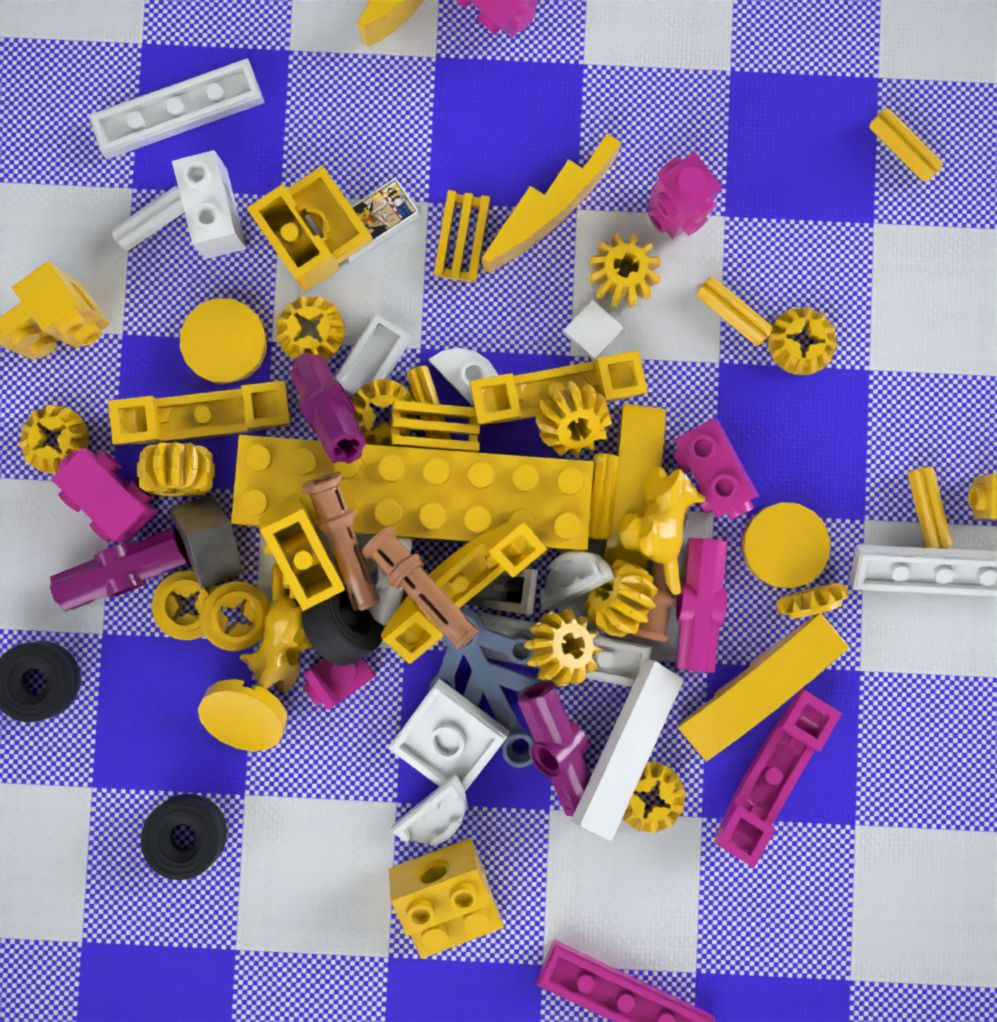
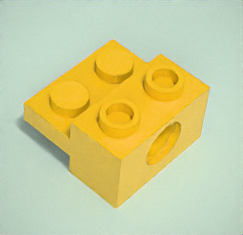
[246,165,373,293]
[0,261,111,360]
[389,838,504,959]

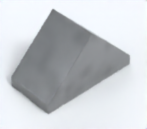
[170,494,243,589]
[465,568,538,615]

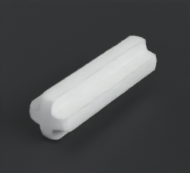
[111,186,184,251]

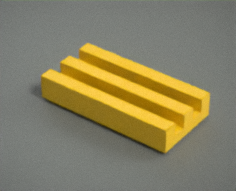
[434,190,490,283]
[390,400,480,453]

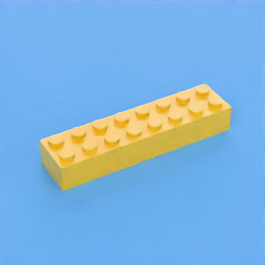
[231,435,594,551]

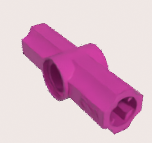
[675,538,727,673]

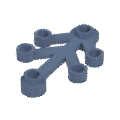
[429,608,552,768]

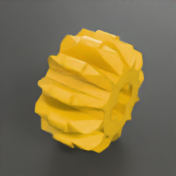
[588,233,661,308]
[535,380,612,458]
[137,442,215,498]
[583,559,658,638]
[523,609,603,687]

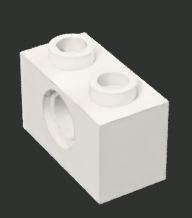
[172,150,247,259]

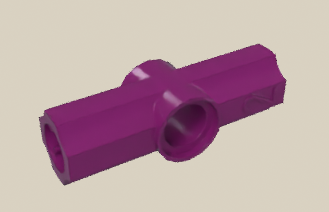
[289,352,367,464]
[49,528,190,611]
[518,681,592,817]

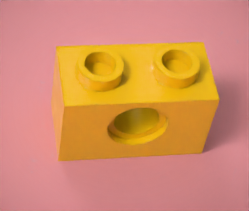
[259,498,345,611]

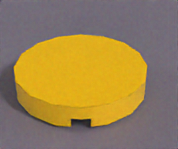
[180,298,267,384]
[741,502,830,589]
[198,679,288,751]

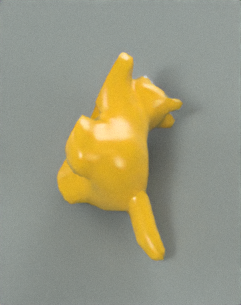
[619,466,706,595]
[240,564,312,692]

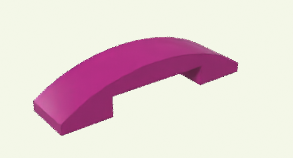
[713,690,842,868]

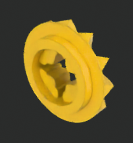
[276,295,345,360]
[768,306,839,375]
[351,379,417,446]
[17,405,89,474]
[152,571,223,640]
[198,580,270,651]
[776,583,849,619]
[622,762,686,834]

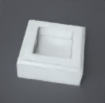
[563,299,624,361]

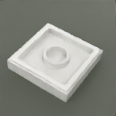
[388,679,510,791]

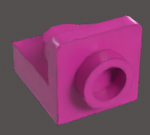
[303,657,376,710]

